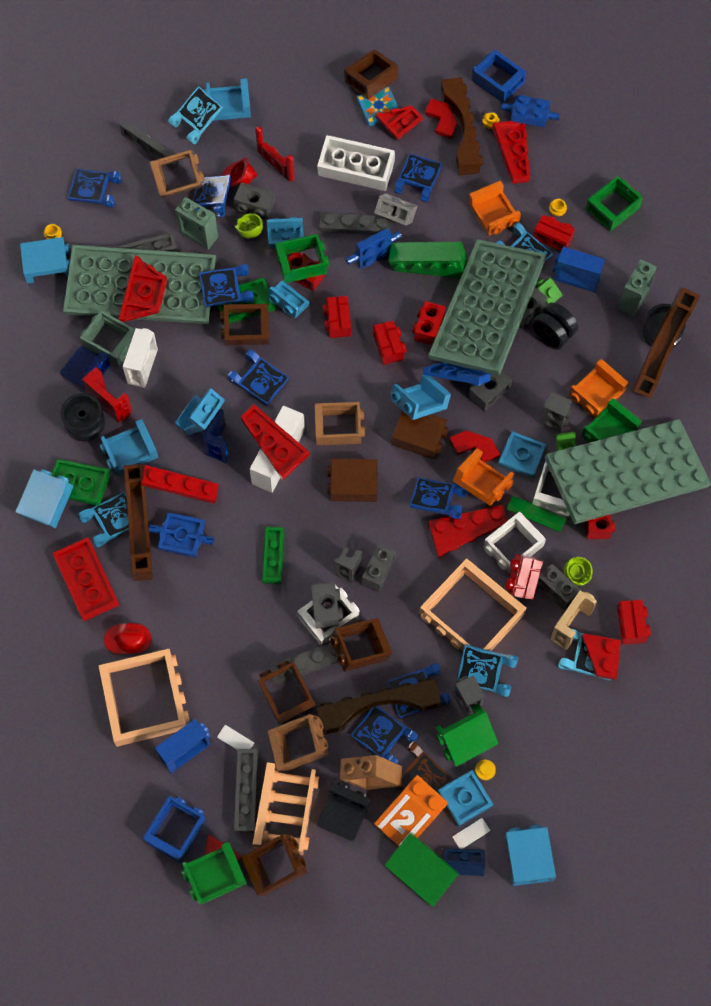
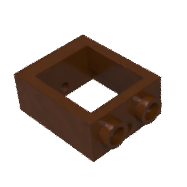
[344,49,398,99]
[220,304,269,345]
[330,618,392,672]
[257,660,315,724]
[242,834,308,896]

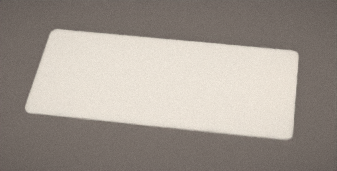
[217,725,254,749]
[452,818,490,849]

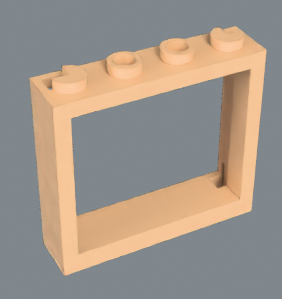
[419,558,527,651]
[99,649,190,747]

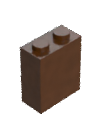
[391,411,449,460]
[327,459,378,502]

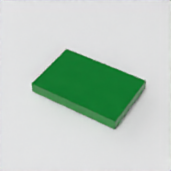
[217,277,276,325]
[51,459,111,506]
[385,832,460,907]

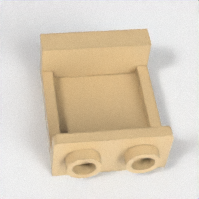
[550,590,597,651]

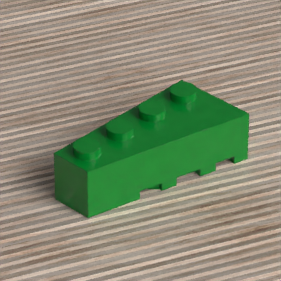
[389,242,468,279]

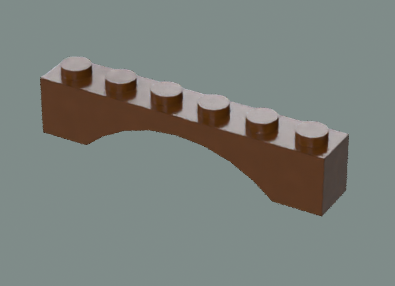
[441,77,483,176]
[631,287,700,399]
[124,464,153,581]

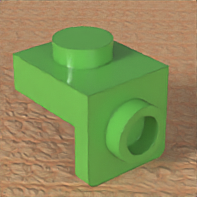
[535,278,563,305]
[556,432,577,451]

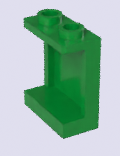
[581,398,642,443]
[436,703,499,767]
[181,842,247,905]

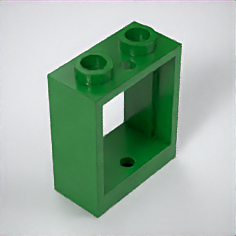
[586,176,643,232]
[275,234,329,283]

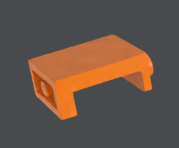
[468,180,521,236]
[569,359,629,418]
[453,448,514,506]

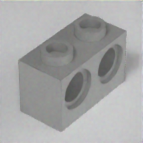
[374,193,418,226]

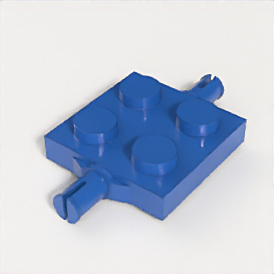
[501,95,560,127]
[345,228,402,269]
[149,512,215,558]

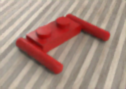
[255,126,294,182]

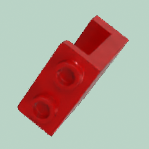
[82,367,132,423]

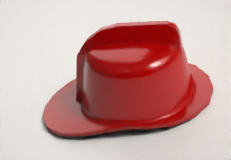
[221,157,257,187]
[104,623,151,654]

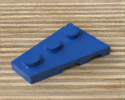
[423,362,491,386]

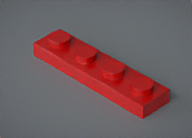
[140,465,219,504]

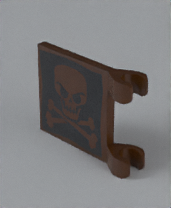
[401,742,453,793]

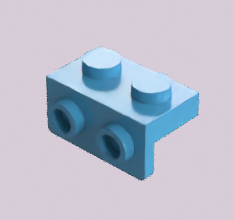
[267,217,304,248]
[267,281,310,319]

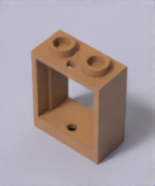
[150,150,205,198]
[315,402,365,446]
[268,714,329,772]
[340,755,402,790]

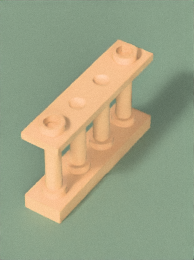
[253,762,319,855]

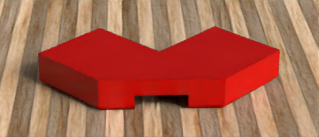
[425,98,458,139]
[449,430,500,463]

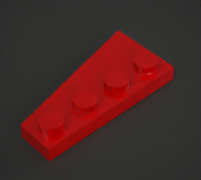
[492,121,530,184]
[241,404,310,480]
[429,505,508,558]

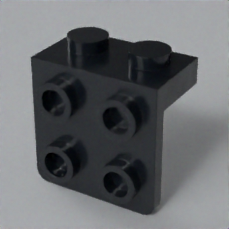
[317,782,370,841]

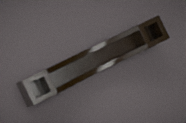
[317,678,442,735]

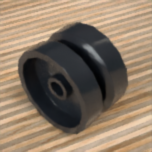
[530,302,578,350]
[643,303,686,349]
[60,393,106,442]

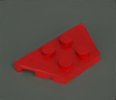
[119,255,168,322]

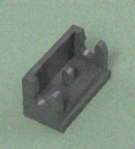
[335,547,362,583]

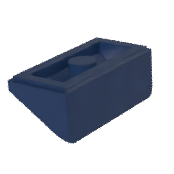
[443,848,485,876]

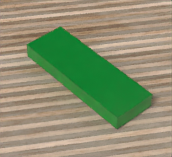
[507,496,567,532]
[262,527,285,584]

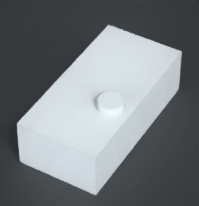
[317,135,395,191]
[250,406,305,493]

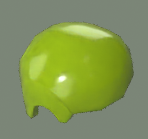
[235,213,263,239]
[563,557,593,586]

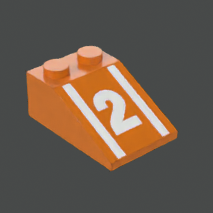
[374,775,448,847]

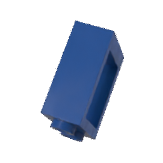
[472,50,527,103]
[552,247,605,293]
[155,719,211,773]
[143,796,206,863]

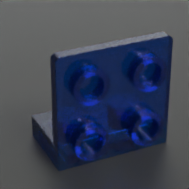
[60,346,111,390]
[202,409,230,463]

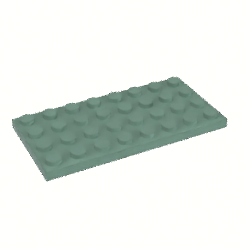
[429,239,546,376]
[63,245,216,324]
[544,419,711,524]

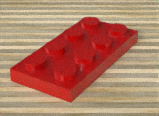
[53,537,120,622]

